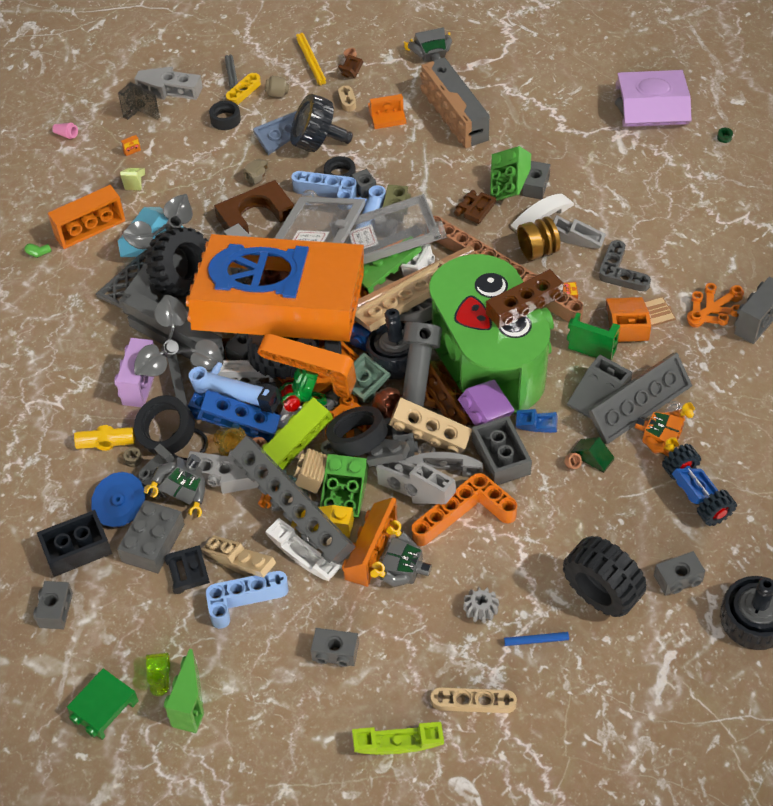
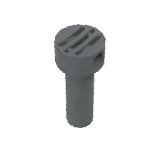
[402,322,443,408]

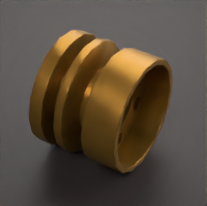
[517,216,561,261]

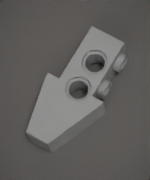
[134,67,203,100]
[187,450,268,494]
[376,461,456,504]

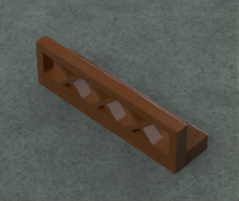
[426,360,474,427]

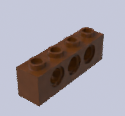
[486,269,564,328]

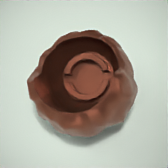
[372,387,402,418]

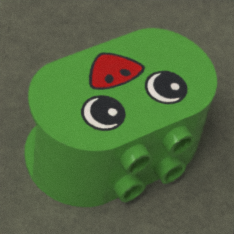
[429,254,554,415]

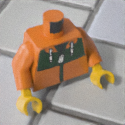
[635,402,695,456]

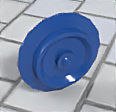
[91,472,145,528]

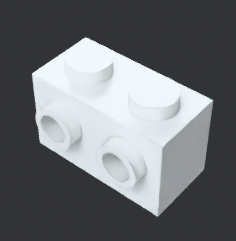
[401,244,435,277]

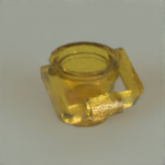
[213,427,246,456]

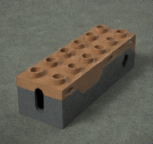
[420,57,490,149]

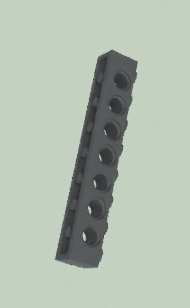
[230,436,356,565]

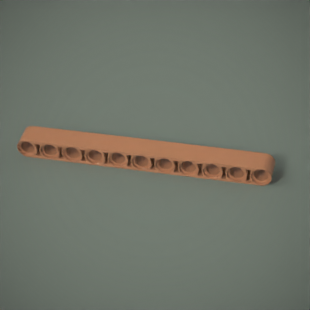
[427,216,583,322]

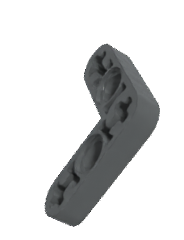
[599,240,651,292]

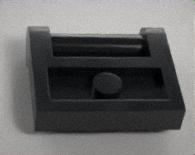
[165,545,210,594]

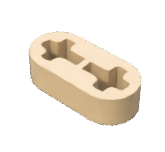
[338,86,356,112]

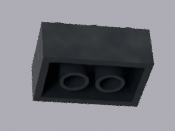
[37,510,112,577]

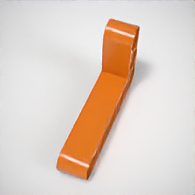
[257,334,356,399]
[412,473,517,546]

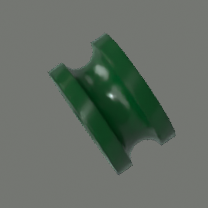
[717,127,733,143]

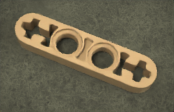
[431,688,517,713]

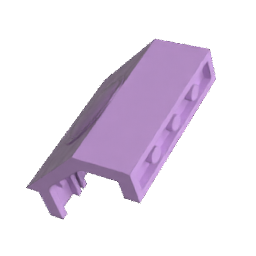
[616,70,691,127]

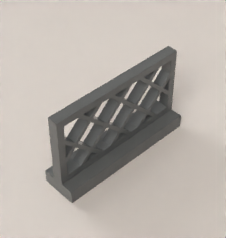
[96,251,148,315]

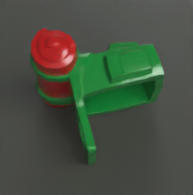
[279,368,327,412]

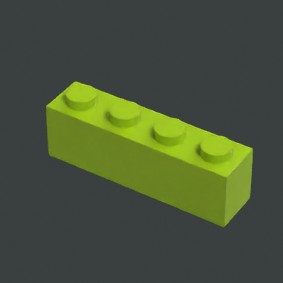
[262,397,333,470]

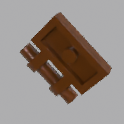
[454,190,496,224]

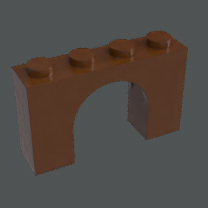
[214,180,294,234]

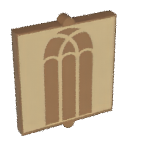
[645,297,676,327]

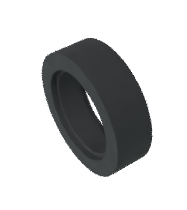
[134,395,195,455]
[326,406,388,457]

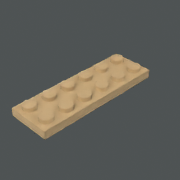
[355,260,445,332]

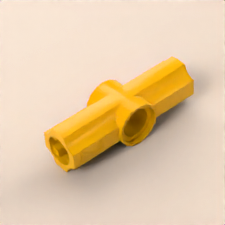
[74,425,135,451]

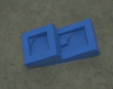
[516,409,558,432]

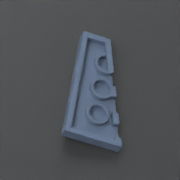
[253,111,297,156]

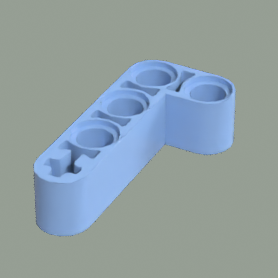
[291,171,357,212]
[206,571,289,629]

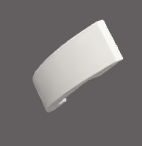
[510,194,574,233]
[265,518,342,581]

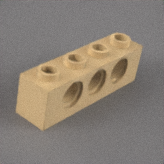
[388,398,472,454]

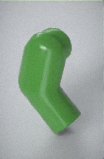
[25,243,52,258]

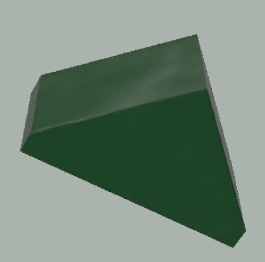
[570,437,615,473]

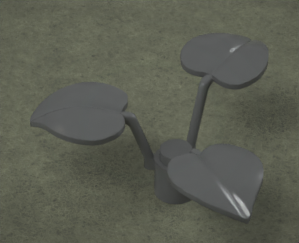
[123,194,193,254]
[134,295,224,377]

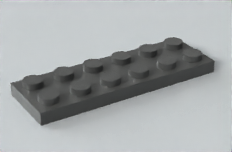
[588,353,692,444]

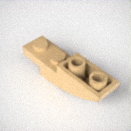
[201,535,276,578]

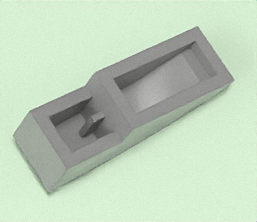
[553,215,606,248]

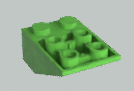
[490,146,531,201]
[320,454,369,518]
[164,649,204,733]

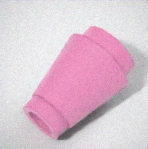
[53,123,78,139]

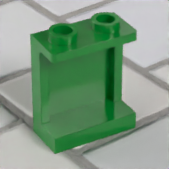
[567,312,620,360]
[67,668,139,740]

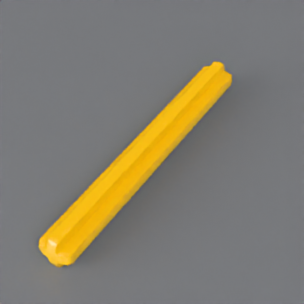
[296,33,326,86]

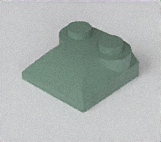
[351,353,391,403]

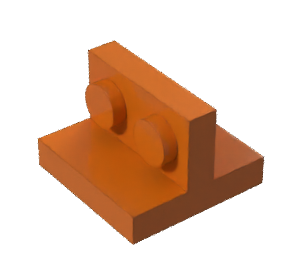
[368,94,406,129]

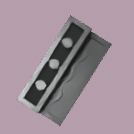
[124,247,188,303]

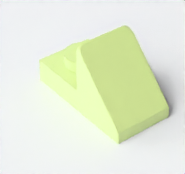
[120,168,145,190]

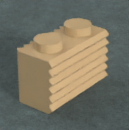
[293,448,327,494]

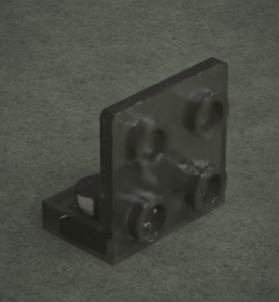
[118,82,160,120]

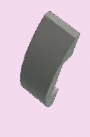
[403,452,483,477]

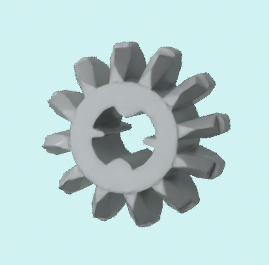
[463,586,499,624]

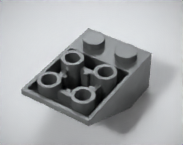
[567,355,632,418]

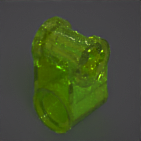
[146,652,170,696]

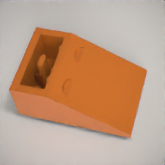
[606,297,651,342]

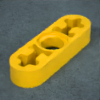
[226,73,261,105]

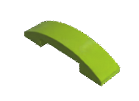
[352,722,444,755]

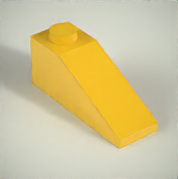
[291,505,354,538]

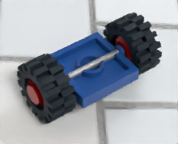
[662,444,737,526]

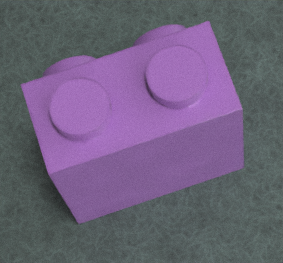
[458,380,515,426]

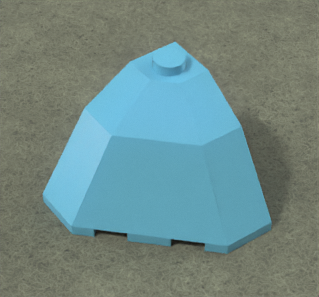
[118,207,183,257]

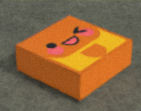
[121,135,141,156]
[563,282,578,299]

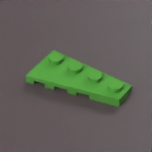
[362,237,422,294]

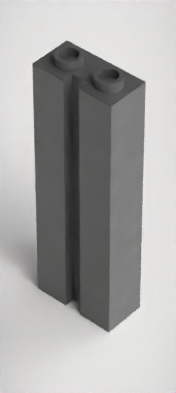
[123,291,226,360]

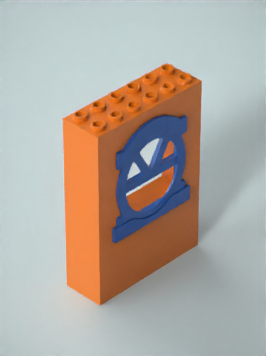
[186,234,364,342]

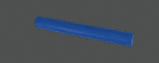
[504,632,569,646]

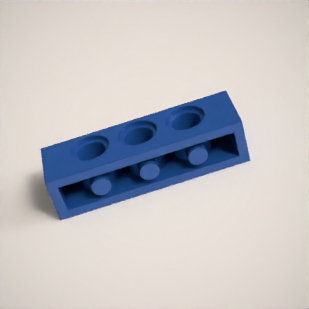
[197,390,281,442]

